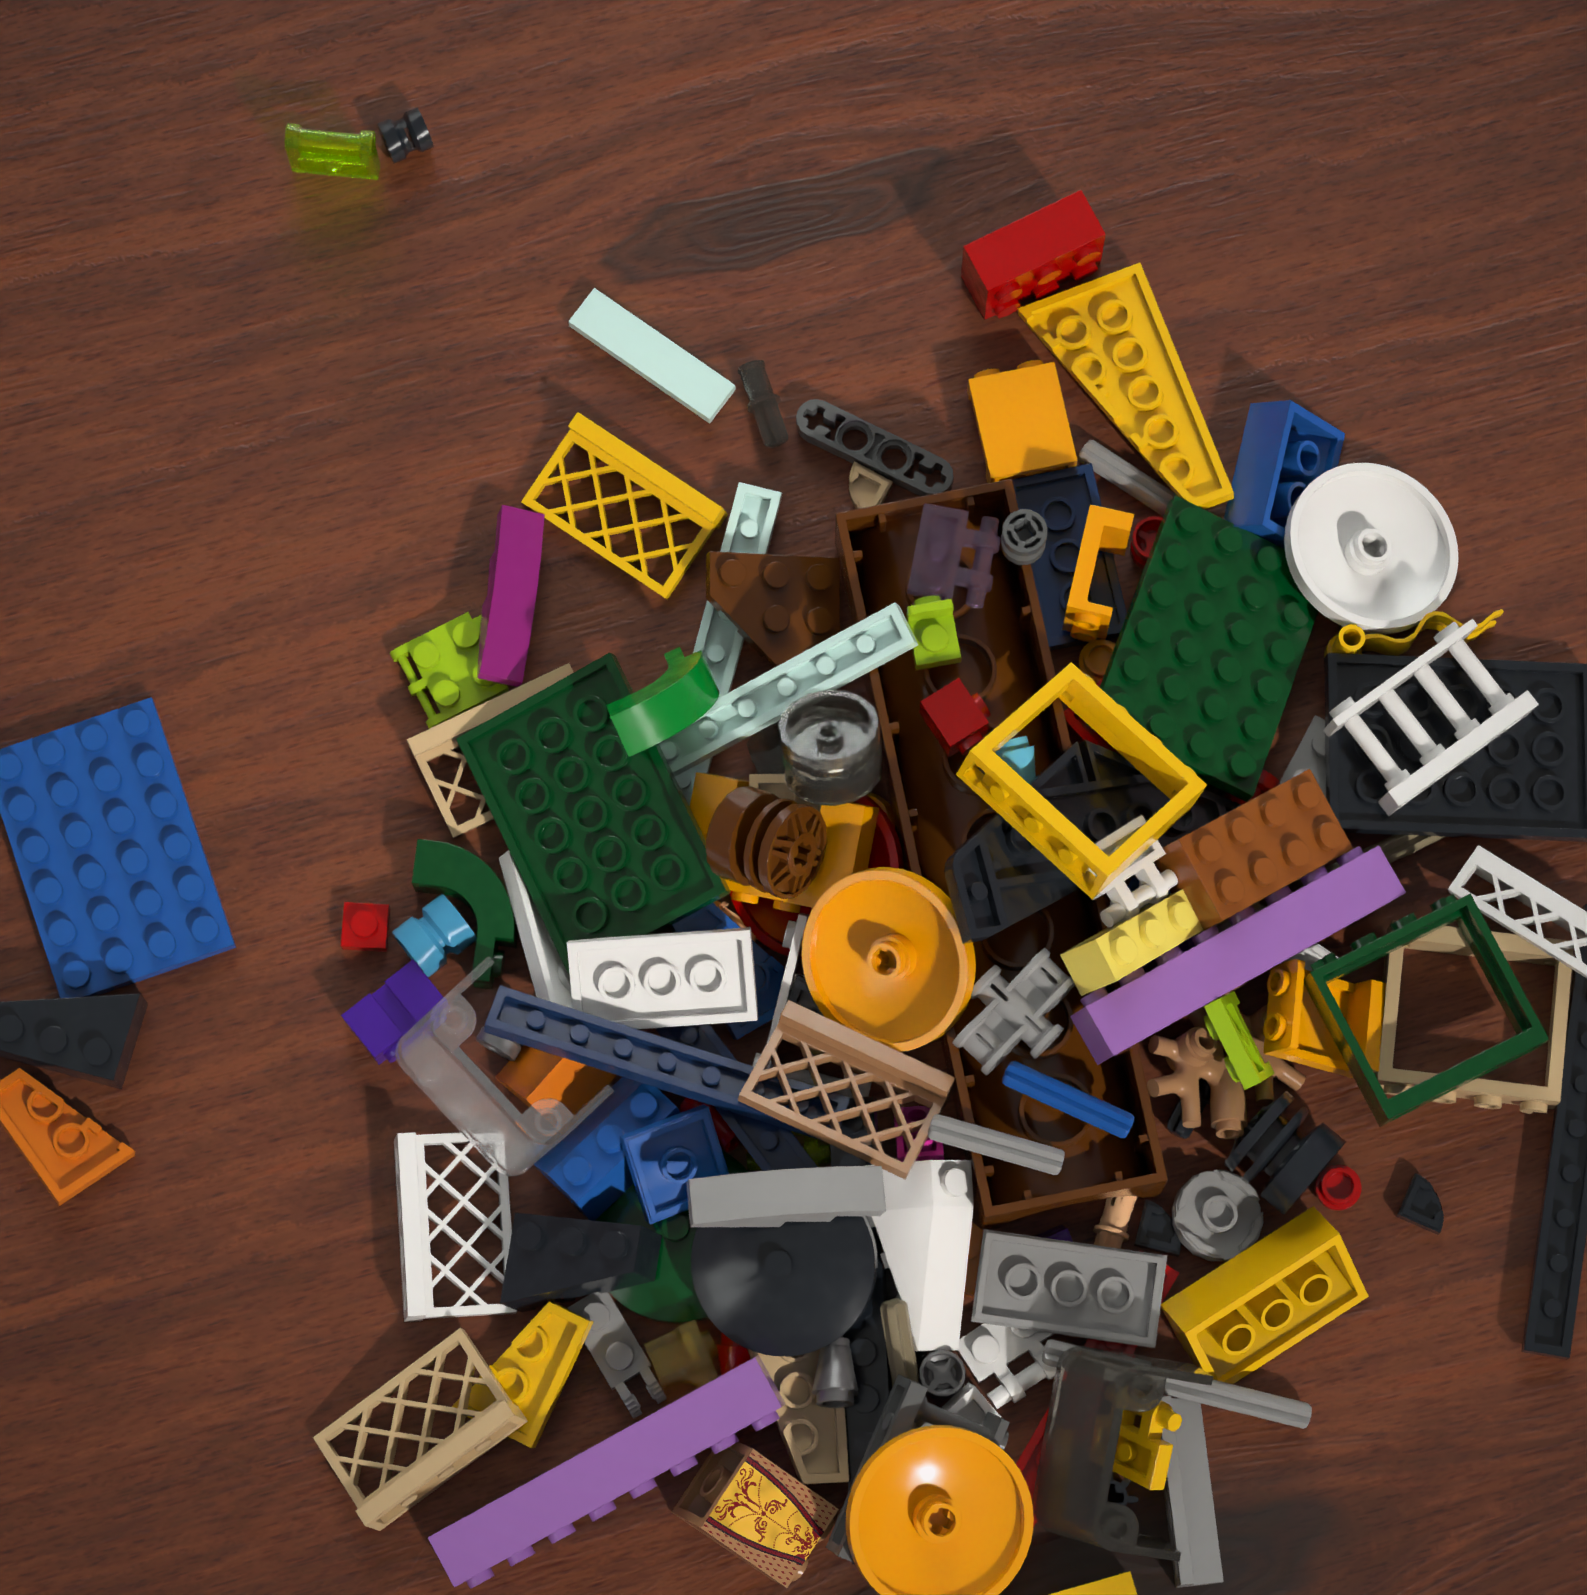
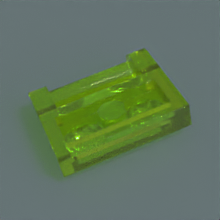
[285,123,380,180]

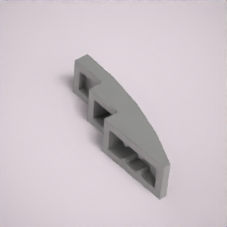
[686,1166,886,1227]

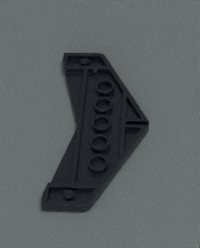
[944,740,1241,944]

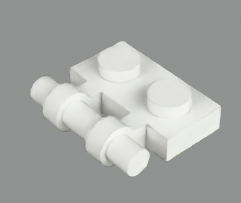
[1089,815,1178,927]
[956,1324,1061,1409]

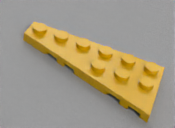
[1017,263,1234,510]

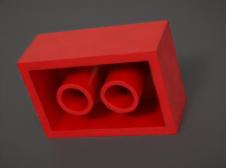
[961,190,1106,320]

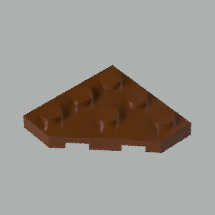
[706,551,840,692]

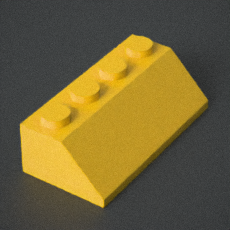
[1161,1206,1369,1384]

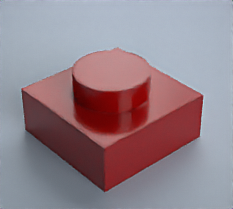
[341,902,391,952]

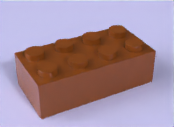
[1154,769,1353,932]

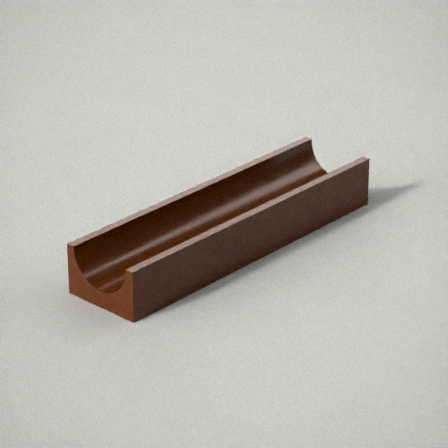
[835,479,1168,1230]

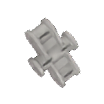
[952,948,1075,1075]

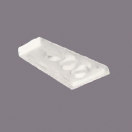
[499,850,572,1008]

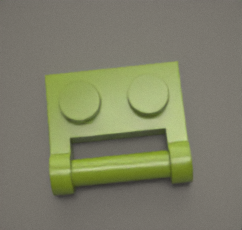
[1204,991,1275,1090]

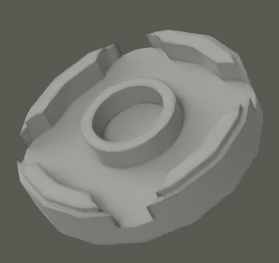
[1171,1170,1264,1261]

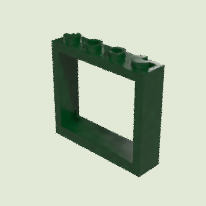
[1304,893,1549,1127]

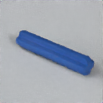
[1002,1061,1135,1138]

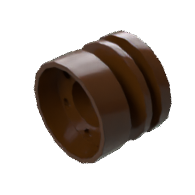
[706,786,827,899]

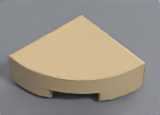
[849,461,893,509]

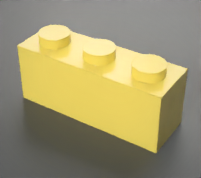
[1060,889,1203,996]

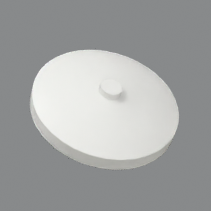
[1284,463,1458,634]

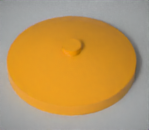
[802,867,976,1052]
[845,1425,1034,1595]

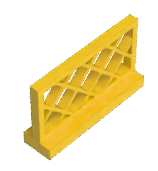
[521,412,728,600]

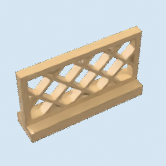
[407,663,574,838]
[313,1328,528,1531]

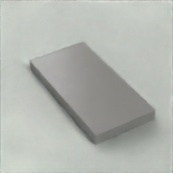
[971,1229,1167,1348]

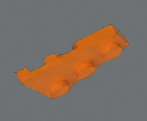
[0,1068,135,1206]

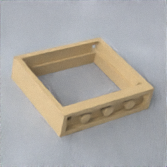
[1374,920,1574,1114]

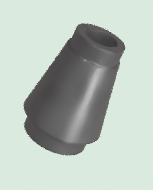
[812,1337,858,1408]

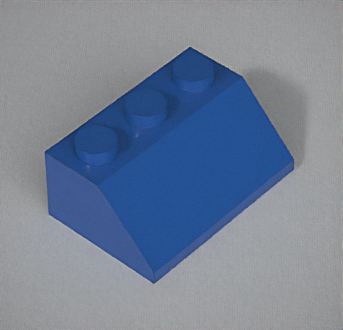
[1224,400,1345,549]
[532,1077,681,1221]

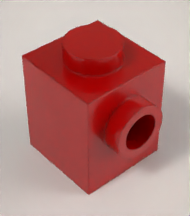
[919,678,991,757]

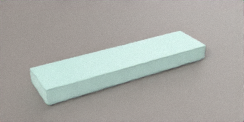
[568,288,736,424]

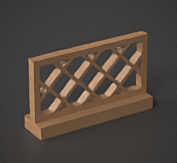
[738,1000,955,1180]

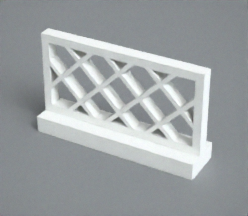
[394,1130,517,1322]

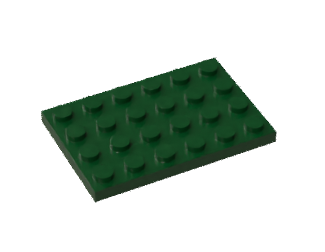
[1086,495,1318,802]
[456,653,731,977]

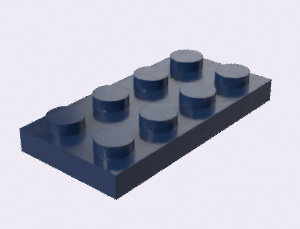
[1012,463,1127,651]

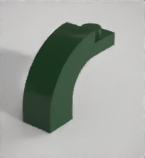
[412,839,517,990]

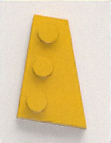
[452,1302,594,1448]

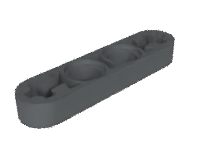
[796,399,954,497]

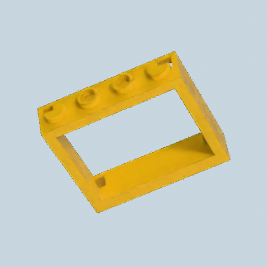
[956,662,1207,900]

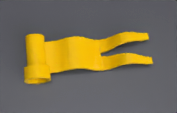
[1324,609,1504,657]

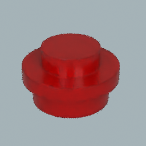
[1315,1164,1362,1211]

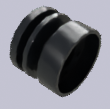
[1224,1091,1346,1215]

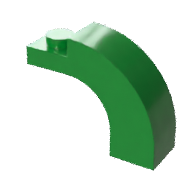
[606,647,719,757]

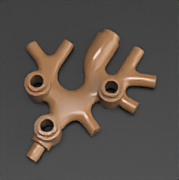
[1147,982,1306,1139]

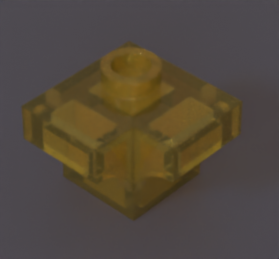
[644,1320,719,1391]

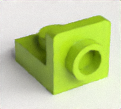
[906,595,961,670]

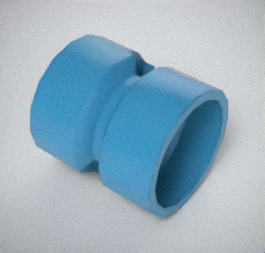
[392,893,477,978]

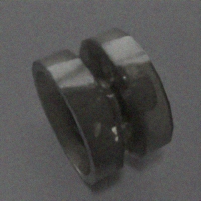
[778,690,883,806]

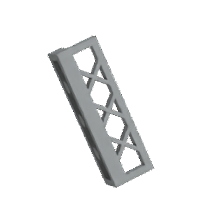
[1156,1395,1224,1588]

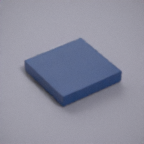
[619,1104,729,1224]

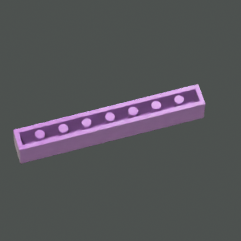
[1070,846,1406,1065]
[428,1355,785,1589]

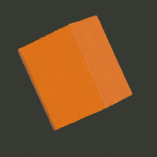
[495,1045,618,1135]

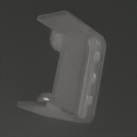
[395,956,614,1176]

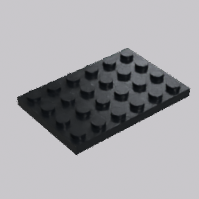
[1324,653,1587,842]

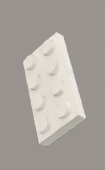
[567,927,758,1029]

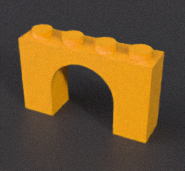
[689,772,879,913]

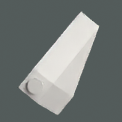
[866,1160,974,1351]

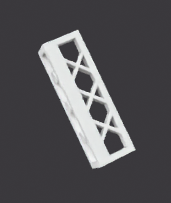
[1448,845,1587,978]

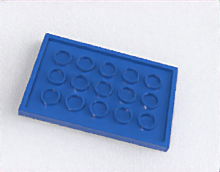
[0,697,237,998]

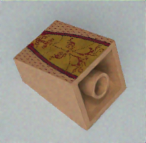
[671,1442,839,1588]

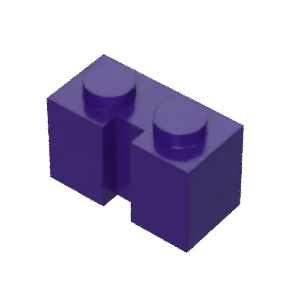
[341,960,450,1065]

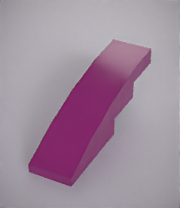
[477,505,545,687]

